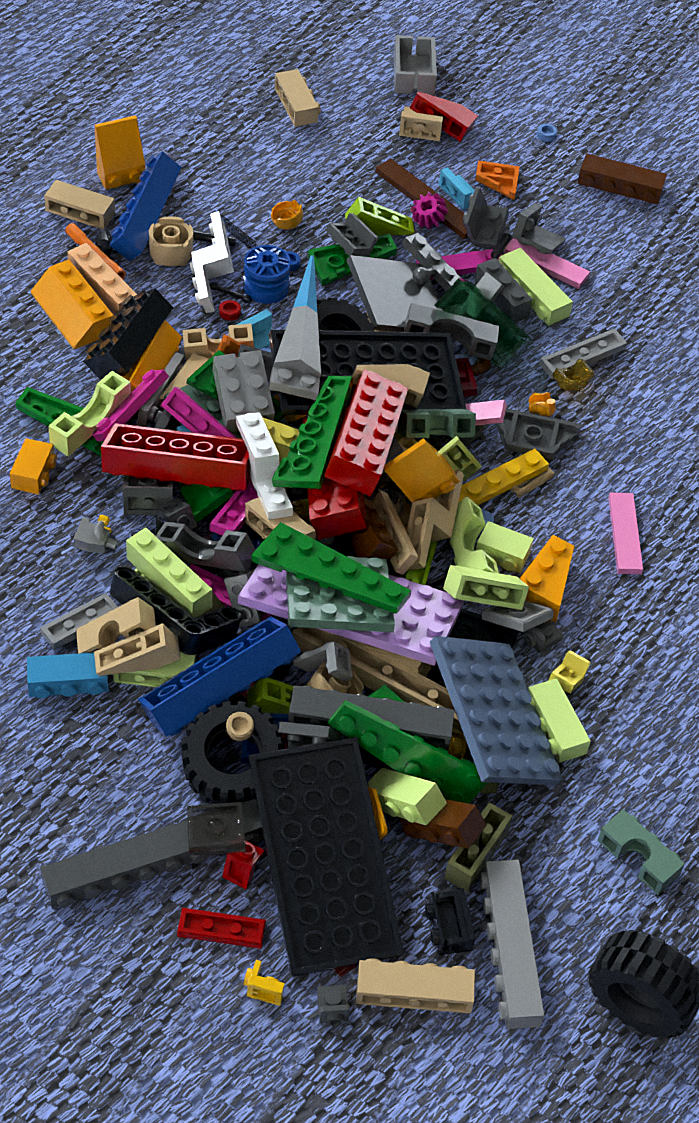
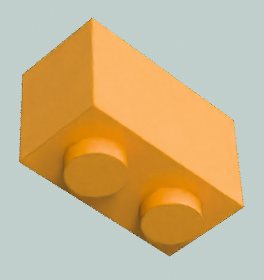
[9,438,57,494]

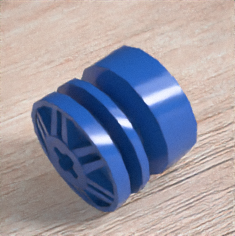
[243,245,291,304]

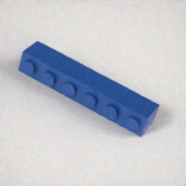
[110,151,182,261]

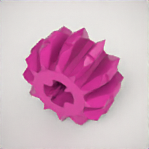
[411,191,448,230]

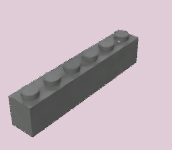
[288,685,455,751]

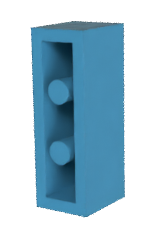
[27,653,109,698]

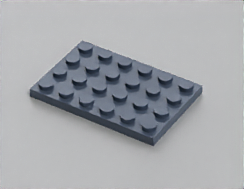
[429,636,563,785]

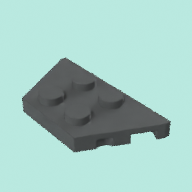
[496,408,581,460]

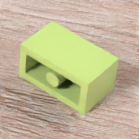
[476,521,534,573]

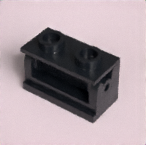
[425,888,475,955]

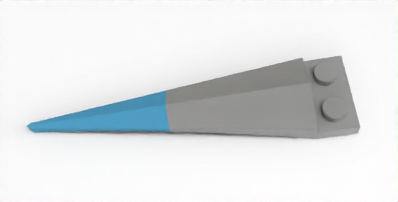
[269,255,321,400]

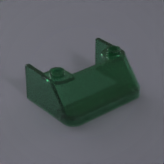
[434,278,533,368]

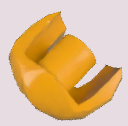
[529,392,556,417]

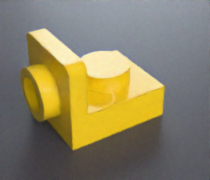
[243,960,285,1006]

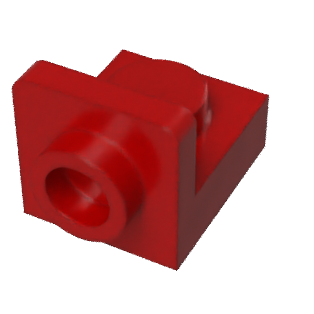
[222,839,264,889]

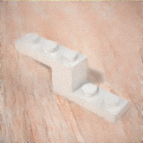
[189,211,234,313]
[236,412,293,520]

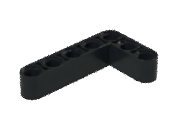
[109,566,242,655]

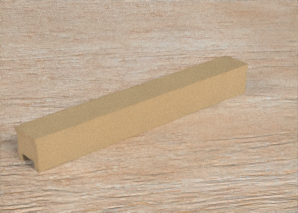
[292,627,465,739]

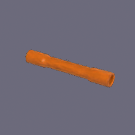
[65,223,126,280]

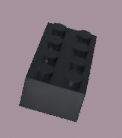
[83,288,173,380]

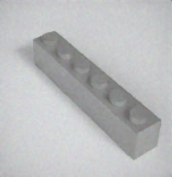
[479,860,544,1029]

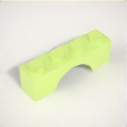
[48,371,131,457]
[449,497,499,573]

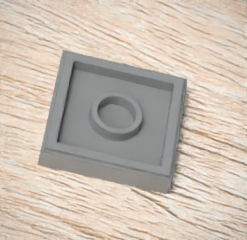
[482,601,553,632]

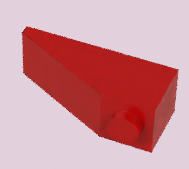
[410,91,478,142]

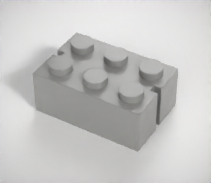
[393,35,437,95]
[212,350,275,432]

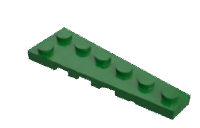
[272,376,353,489]
[16,387,127,456]
[251,522,411,614]
[328,700,488,804]

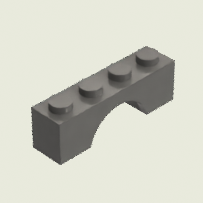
[404,303,499,360]
[156,522,256,572]

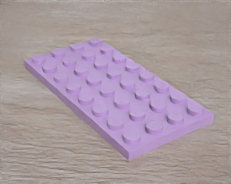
[238,564,465,666]

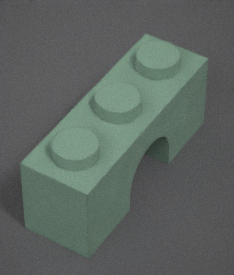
[398,409,476,438]
[597,809,685,895]

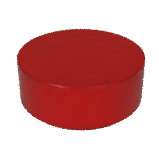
[219,300,241,321]

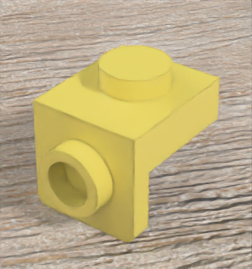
[548,651,591,694]

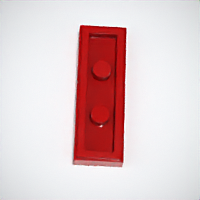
[177,907,266,949]

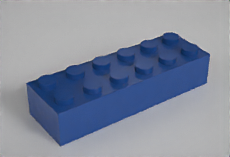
[138,616,301,737]

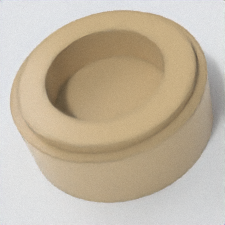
[226,712,254,741]

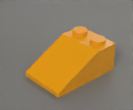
[94,115,145,190]
[384,438,460,503]

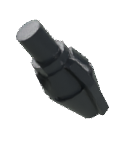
[95,230,113,257]

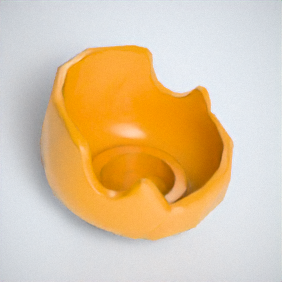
[271,200,303,230]

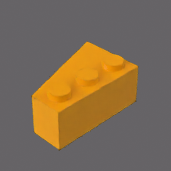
[520,535,574,623]

